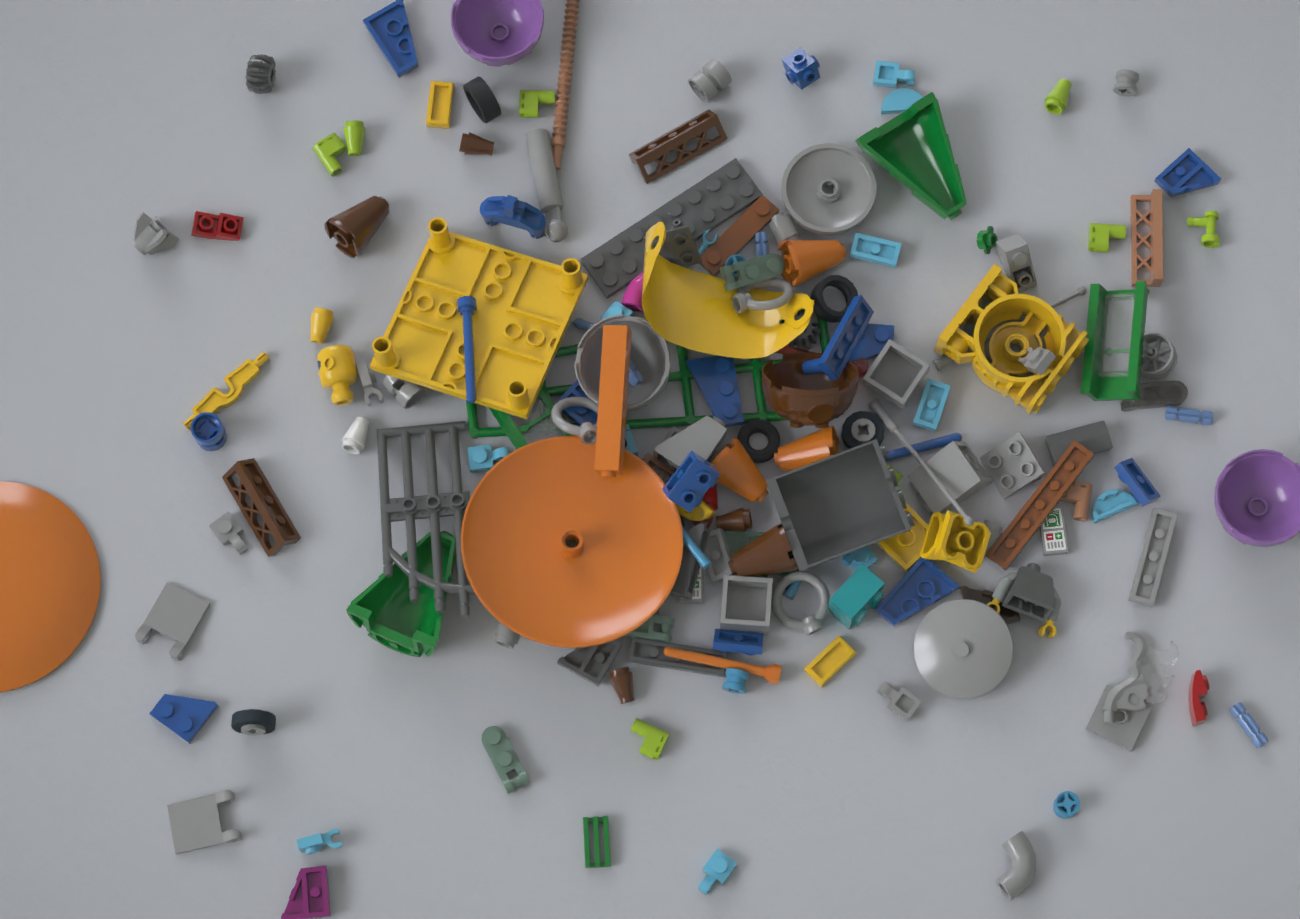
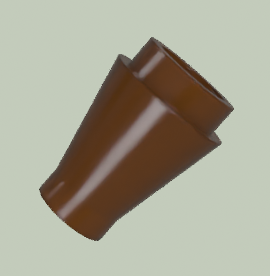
[459,132,494,156]
[716,507,752,531]
[609,666,635,704]

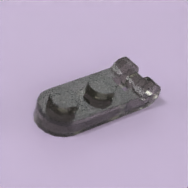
[1120,380,1188,412]

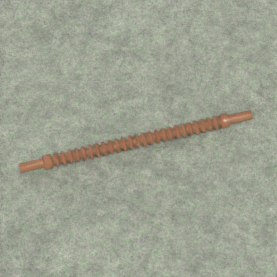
[551,0,580,170]

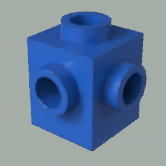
[781,47,821,90]

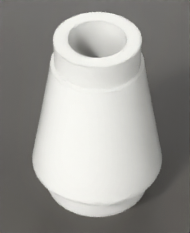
[341,417,369,454]

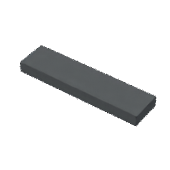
[628,637,729,678]

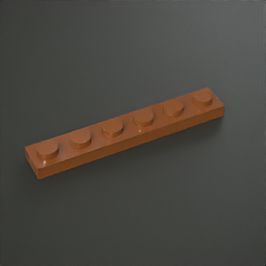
[986,440,1094,571]

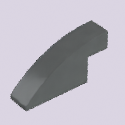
[654,523,710,615]

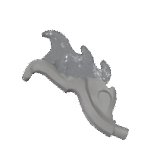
[1102,632,1179,725]

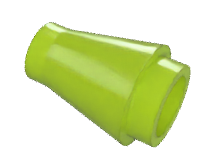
[1045,79,1072,115]
[343,120,366,156]

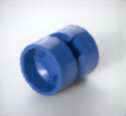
[190,412,227,451]

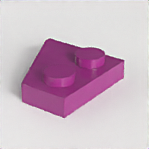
[281,866,331,919]

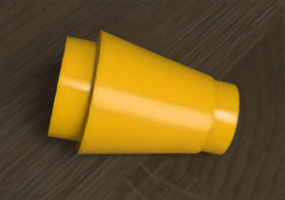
[310,307,334,344]

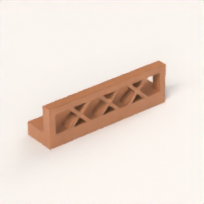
[1130,189,1163,287]

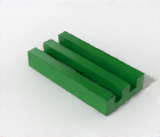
[583,816,611,868]

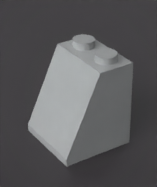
[653,416,727,471]
[908,441,993,514]

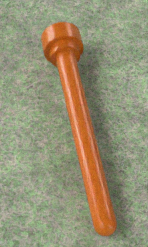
[664,647,782,685]

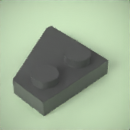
[557,639,623,687]

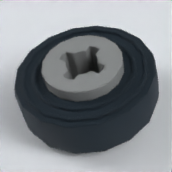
[841,411,885,449]
[231,709,276,736]

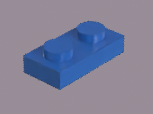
[1114,458,1161,506]
[713,629,764,655]

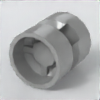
[688,58,732,103]
[383,375,428,409]

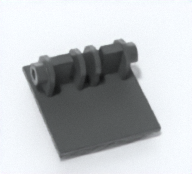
[643,219,702,267]

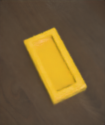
[426,81,455,129]
[804,635,857,688]

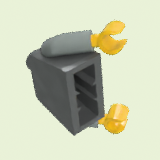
[986,563,1061,639]

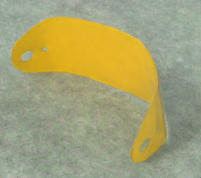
[642,222,814,359]

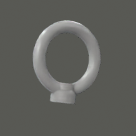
[732,277,794,313]
[551,397,598,445]
[771,571,830,635]

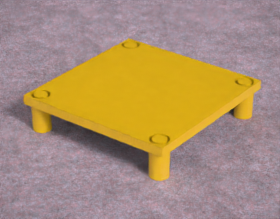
[370,217,589,419]

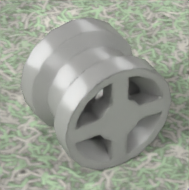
[1113,69,1139,96]

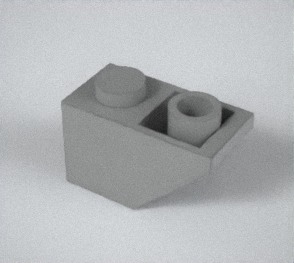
[996,233,1037,292]

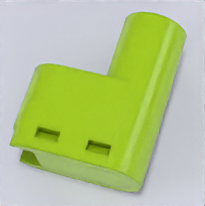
[519,90,555,118]
[312,133,347,177]
[1088,223,1126,253]
[630,718,670,760]

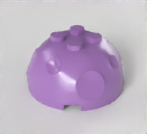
[451,0,544,67]
[1214,449,1300,547]

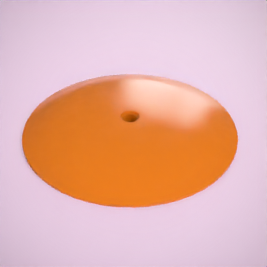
[461,436,683,648]
[0,481,101,692]

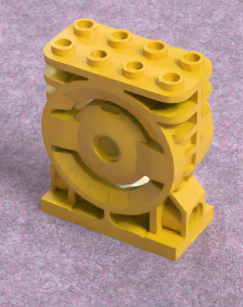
[934,263,1089,415]

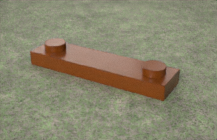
[699,195,779,276]

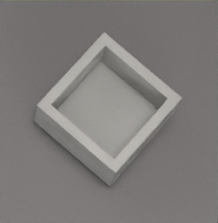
[863,339,930,410]
[720,575,773,633]

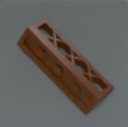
[629,109,728,184]
[222,458,301,557]

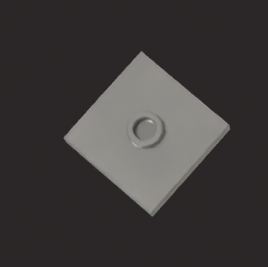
[1085,684,1152,752]

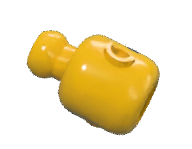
[317,345,358,406]

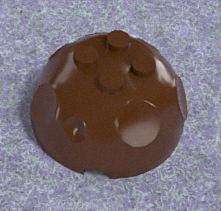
[762,352,859,428]

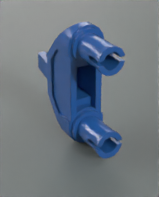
[480,195,546,239]

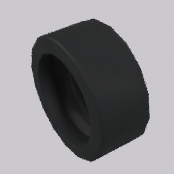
[463,76,501,123]
[810,275,858,323]

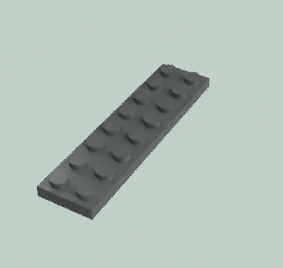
[580,158,763,299]

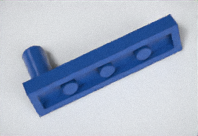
[802,295,874,381]

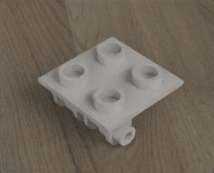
[980,432,1045,499]

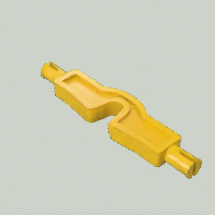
[183,352,270,431]

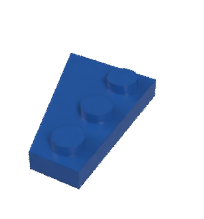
[363,0,419,78]
[685,356,744,427]
[875,558,960,627]

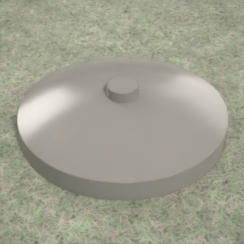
[781,143,876,235]
[914,599,1014,698]

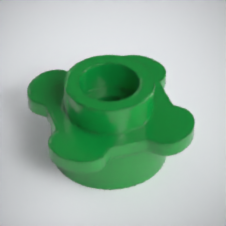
[977,226,998,254]

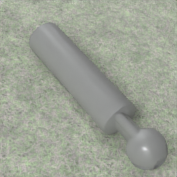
[526,129,568,242]

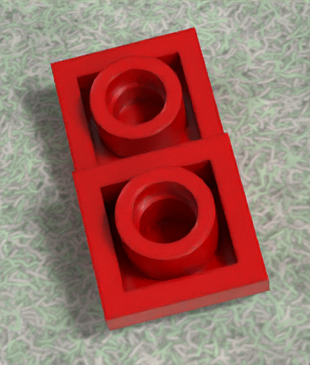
[191,211,244,241]
[1188,670,1210,726]

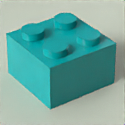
[828,564,885,630]

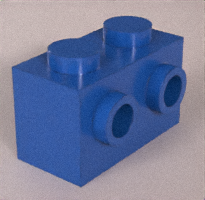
[662,451,720,512]

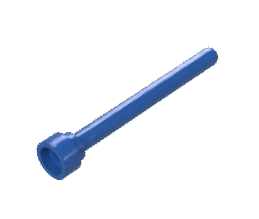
[457,296,477,403]
[885,433,962,462]

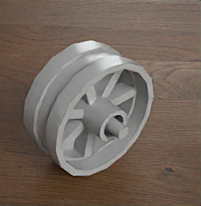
[1141,333,1178,380]

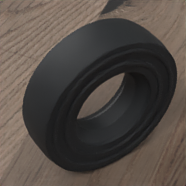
[737,419,780,463]

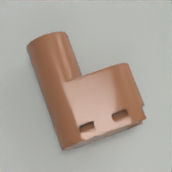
[1061,481,1093,522]

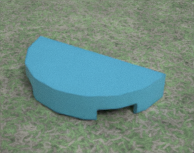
[881,88,923,114]
[1092,489,1139,524]

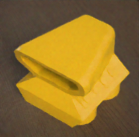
[920,510,991,573]

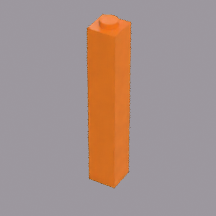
[594,325,632,478]

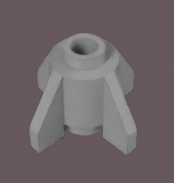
[133,212,179,255]

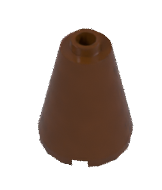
[324,196,389,258]
[728,523,799,577]

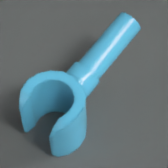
[698,229,719,256]

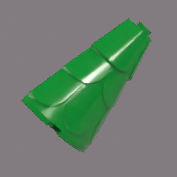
[855,92,967,220]
[346,531,456,657]

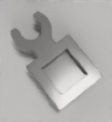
[1018,347,1056,375]

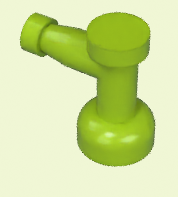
[1187,211,1220,248]

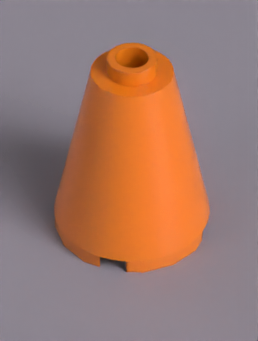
[777,240,846,287]
[774,426,840,472]
[710,437,769,503]

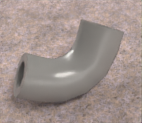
[996,831,1036,900]

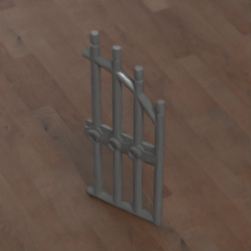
[377,421,475,618]

